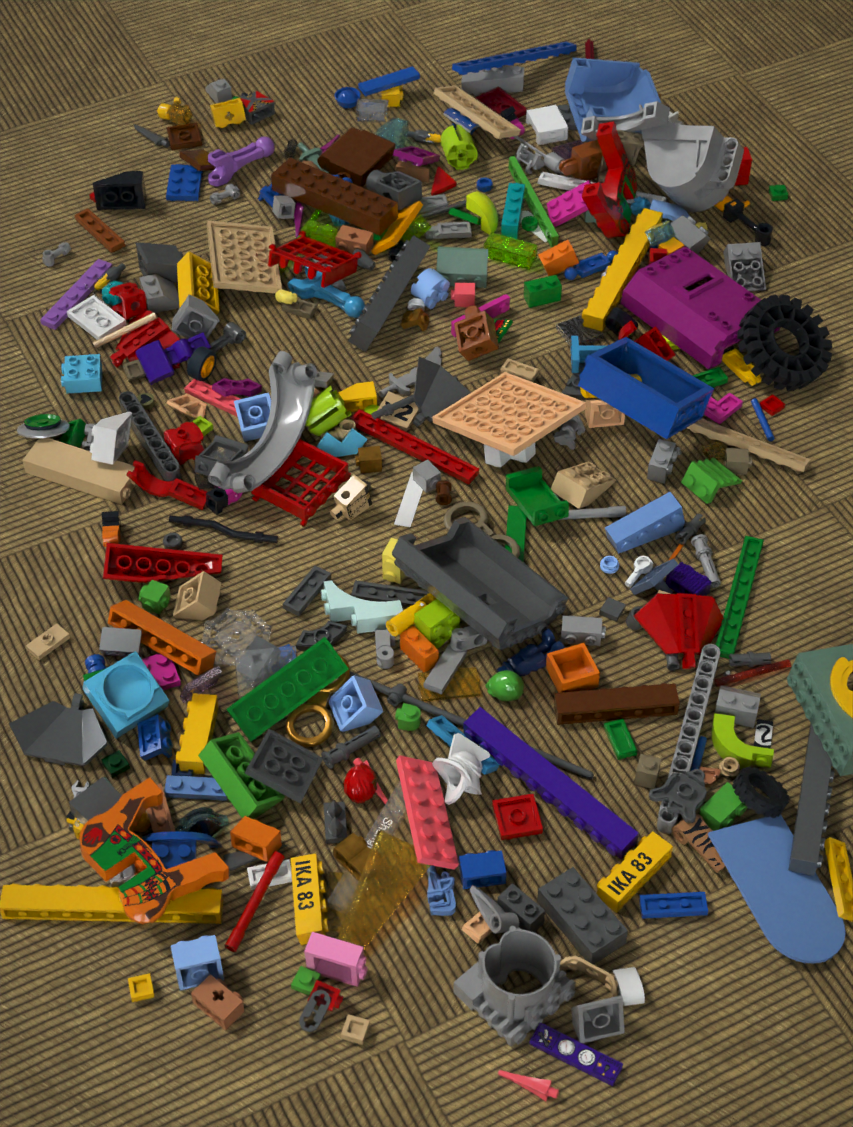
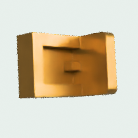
[400,308,429,331]

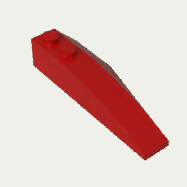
[103,543,223,583]

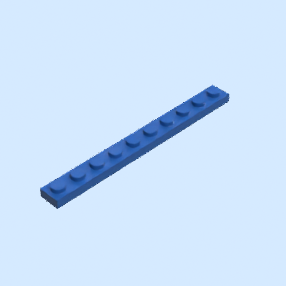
[452,41,577,75]

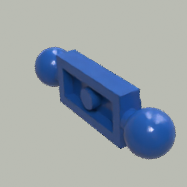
[564,250,618,280]

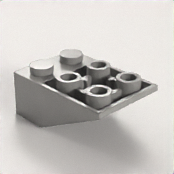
[723,242,766,292]

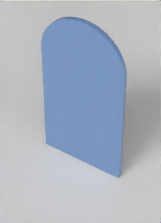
[708,814,845,964]

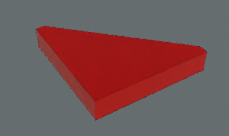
[431,167,457,196]

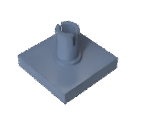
[630,559,679,595]

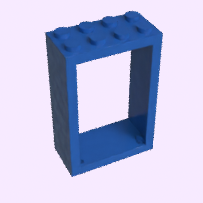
[578,337,714,439]

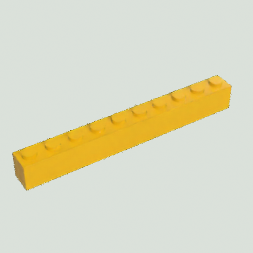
[581,208,663,332]
[0,883,224,924]

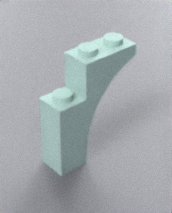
[321,580,403,634]

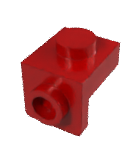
[308,980,344,1012]

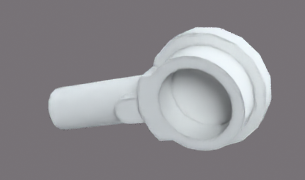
[625,556,653,588]

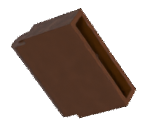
[317,127,395,187]

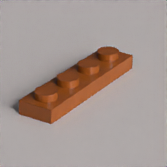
[74,208,125,253]

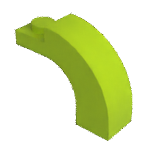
[711,713,774,770]

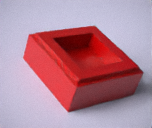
[760,394,785,416]

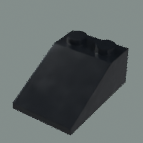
[93,171,147,210]

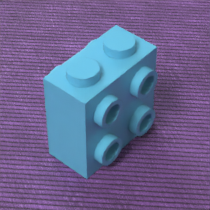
[61,354,102,394]

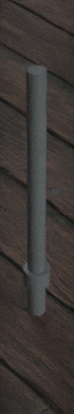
[371,376,458,419]

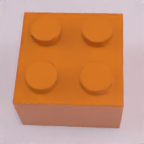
[546,643,600,693]

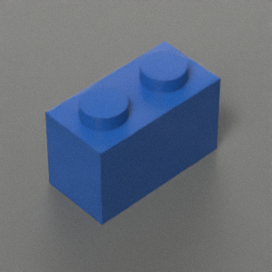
[459,850,506,890]

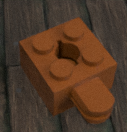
[559,140,603,181]
[454,305,499,361]

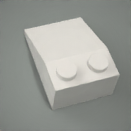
[90,412,132,465]

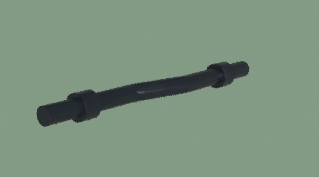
[169,515,279,543]

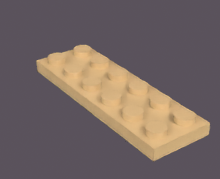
[433,85,521,139]

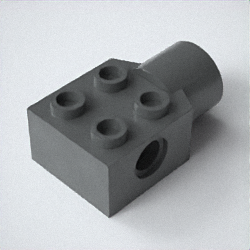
[366,170,422,210]

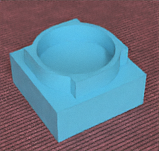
[83,651,169,739]

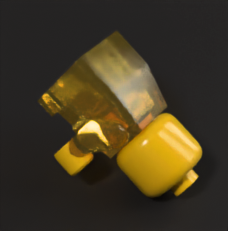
[157,97,193,125]

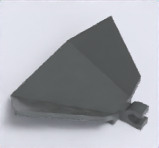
[413,357,471,427]
[9,693,108,766]

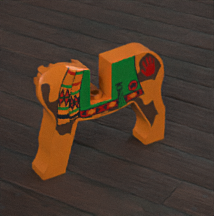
[79,777,229,925]

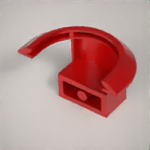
[618,320,676,361]

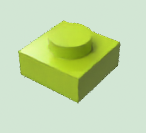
[192,416,213,437]

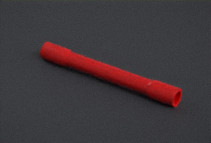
[224,851,285,952]

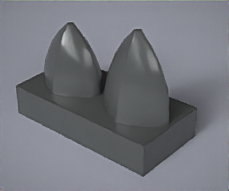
[324,800,347,844]

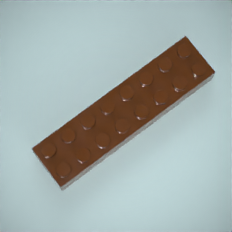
[271,158,398,236]

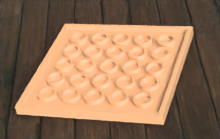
[433,372,586,456]

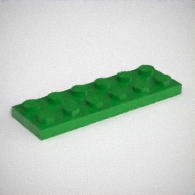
[226,637,349,742]

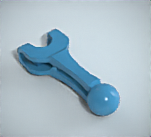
[287,266,366,318]

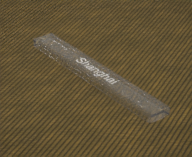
[327,781,407,914]

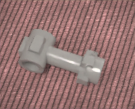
[210,184,240,205]
[42,242,71,267]
[82,424,96,451]

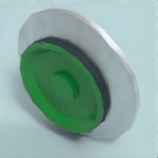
[17,414,70,438]

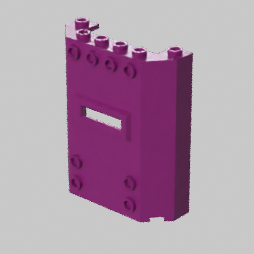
[621,246,780,369]

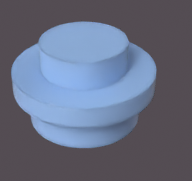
[600,556,619,574]

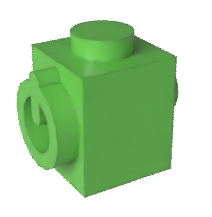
[138,580,171,614]

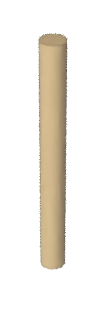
[93,312,157,348]

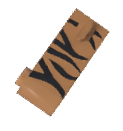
[672,814,726,873]

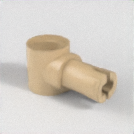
[321,419,356,441]

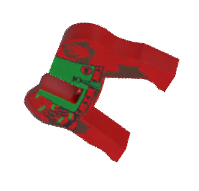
[582,121,637,239]

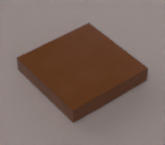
[166,123,203,150]
[179,149,216,171]

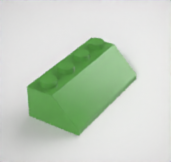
[198,732,285,819]

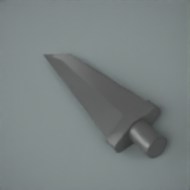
[133,124,170,148]
[416,200,466,219]
[223,844,288,871]

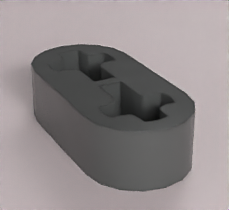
[299,990,331,1032]

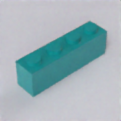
[501,183,525,242]

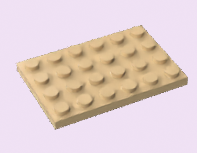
[207,220,282,294]

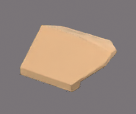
[166,394,207,419]

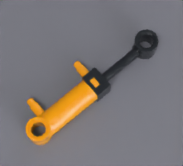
[714,195,773,246]

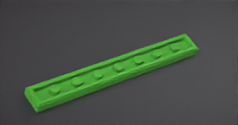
[508,156,559,248]

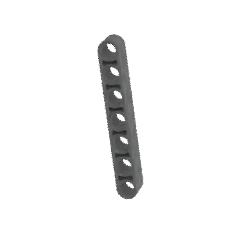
[119,391,181,481]

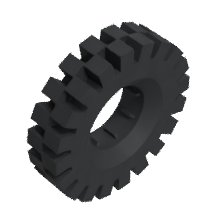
[737,294,832,391]

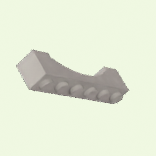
[581,101,670,140]

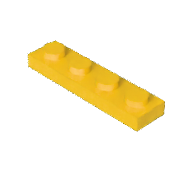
[824,837,853,922]

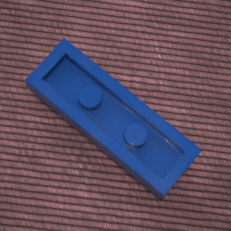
[639,892,708,919]

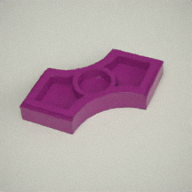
[212,378,262,397]

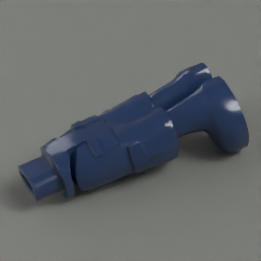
[496,629,565,677]

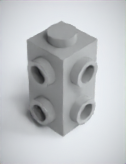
[561,615,606,646]

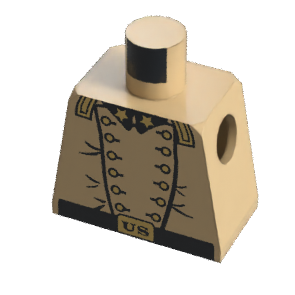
[330,475,372,520]

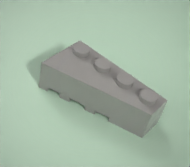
[461,66,524,96]

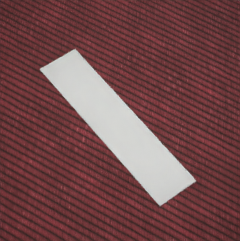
[394,472,423,527]

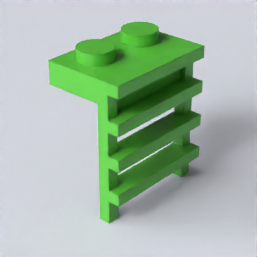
[681,457,742,504]

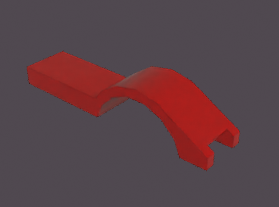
[127,460,207,511]

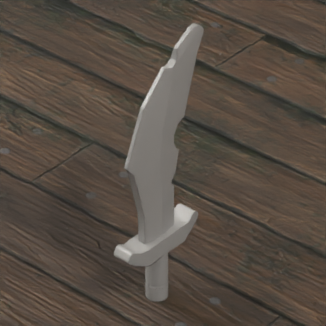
[379,347,442,397]

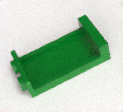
[506,466,569,526]

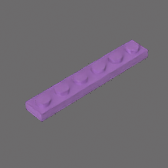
[40,259,113,330]

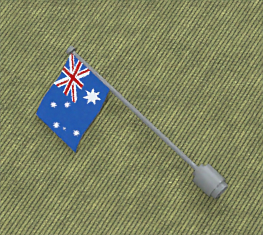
[443,108,565,174]

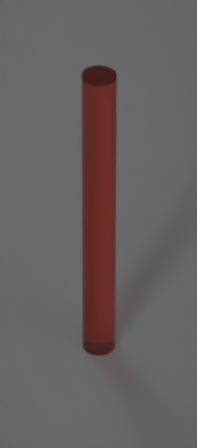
[714,659,791,687]

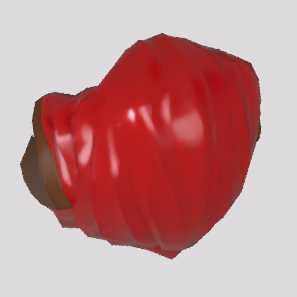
[343,763,378,804]

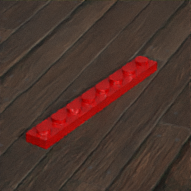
[350,409,479,484]

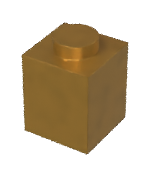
[355,446,382,474]

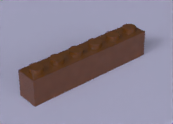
[554,683,680,725]

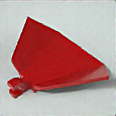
[110,311,180,368]
[633,593,724,669]

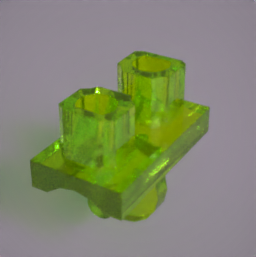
[401,214,431,242]

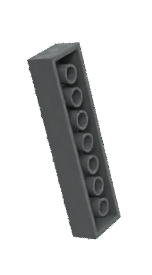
[348,235,430,352]

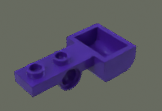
[135,332,211,385]

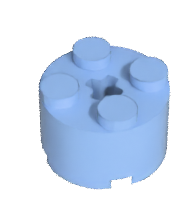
[411,268,450,310]

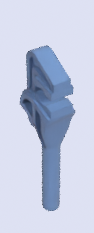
[426,864,456,916]

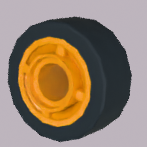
[187,346,217,381]

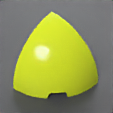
[466,191,498,235]

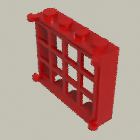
[268,231,362,288]
[251,439,351,527]

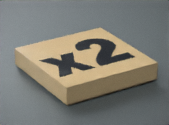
[377,391,418,432]

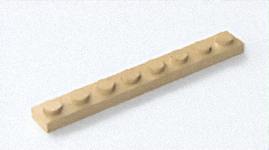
[687,419,811,472]

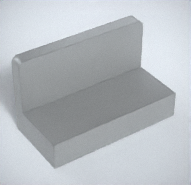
[99,627,143,658]

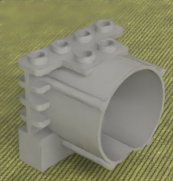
[453,926,576,1047]

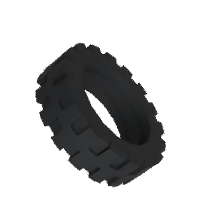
[732,767,790,818]

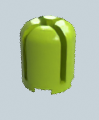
[441,125,478,170]
[305,385,352,436]

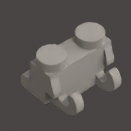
[516,143,544,174]
[554,415,585,450]

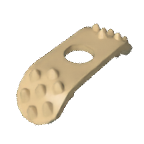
[560,955,619,997]

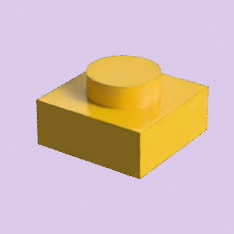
[128,973,155,1002]

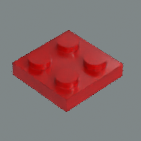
[492,794,543,840]

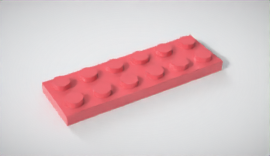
[396,755,459,870]

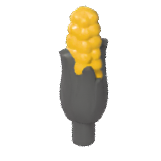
[407,130,441,144]
[94,263,126,291]

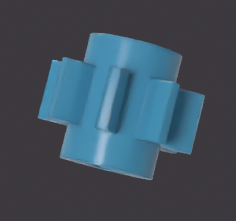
[631,196,651,215]

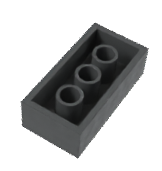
[537,867,628,965]

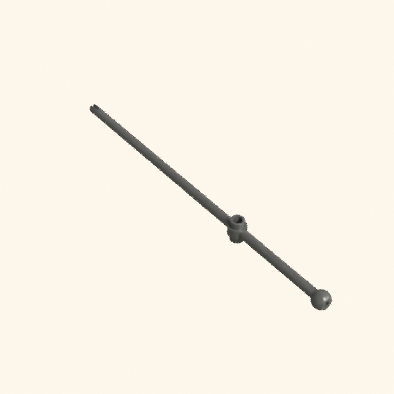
[349,671,594,779]

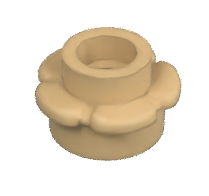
[719,757,740,777]

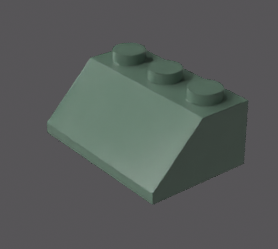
[436,246,488,288]

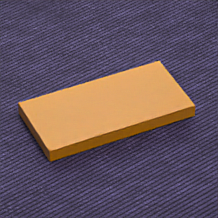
[371,201,423,255]

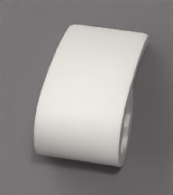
[613,967,645,1006]

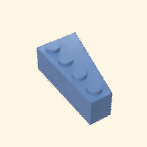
[605,492,685,554]

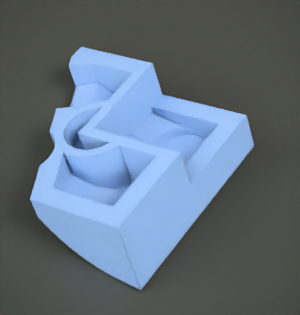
[650,199,690,221]

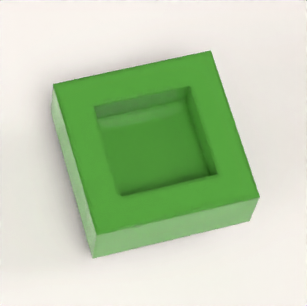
[291,966,321,996]

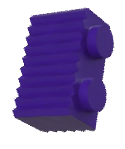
[666,562,712,596]

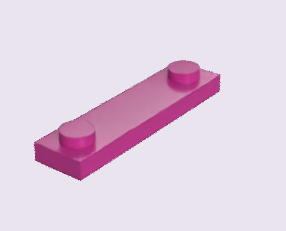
[451,294,510,337]

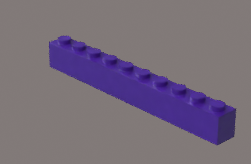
[463,707,639,859]

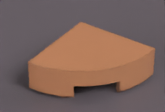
[699,767,720,788]

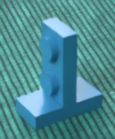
[570,336,606,373]

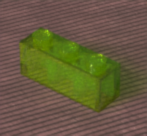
[484,232,537,270]

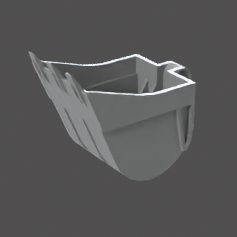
[639,104,744,212]

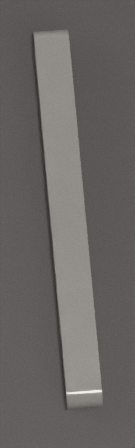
[657,644,720,834]

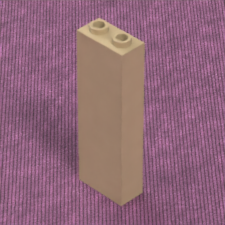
[22,438,137,505]

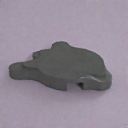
[649,769,707,823]

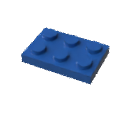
[166,164,203,201]

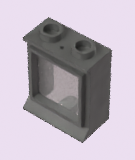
[195,435,248,476]

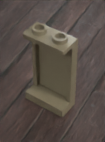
[597,130,644,183]

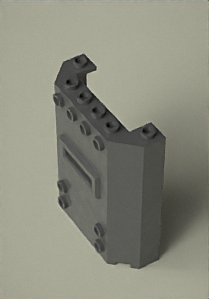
[392,517,569,650]

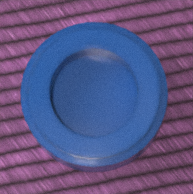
[477,177,493,192]

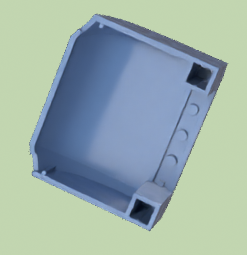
[565,58,661,142]

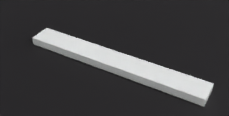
[538,172,666,203]

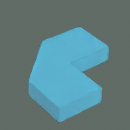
[316,428,367,457]

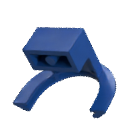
[141,831,222,869]

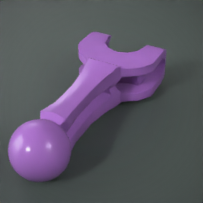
[208,136,275,187]

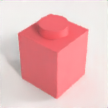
[451,283,475,307]

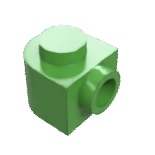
[395,703,421,731]

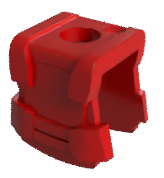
[109,282,147,320]
[164,422,204,465]

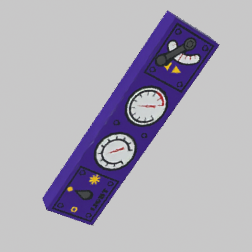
[530,1023,623,1086]

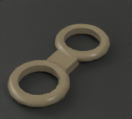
[444,501,520,558]

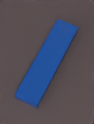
[358,66,420,96]

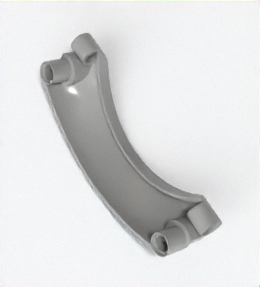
[208,351,317,493]

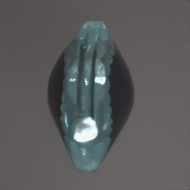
[175,807,229,836]

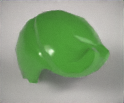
[485,670,524,701]

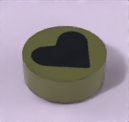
[137,393,155,410]

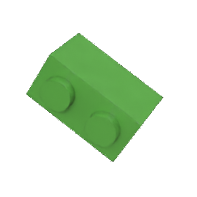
[699,782,747,831]

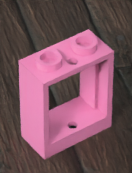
[304,932,368,987]

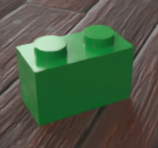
[523,275,562,308]

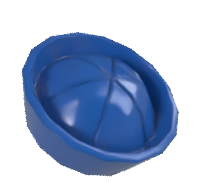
[334,87,361,108]

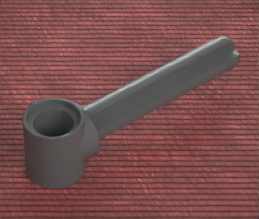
[187,322,246,364]

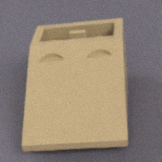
[551,462,616,509]

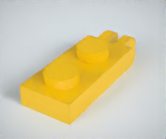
[722,349,762,386]

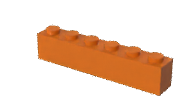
[108,600,217,675]

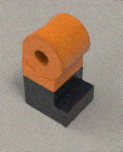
[102,511,121,547]

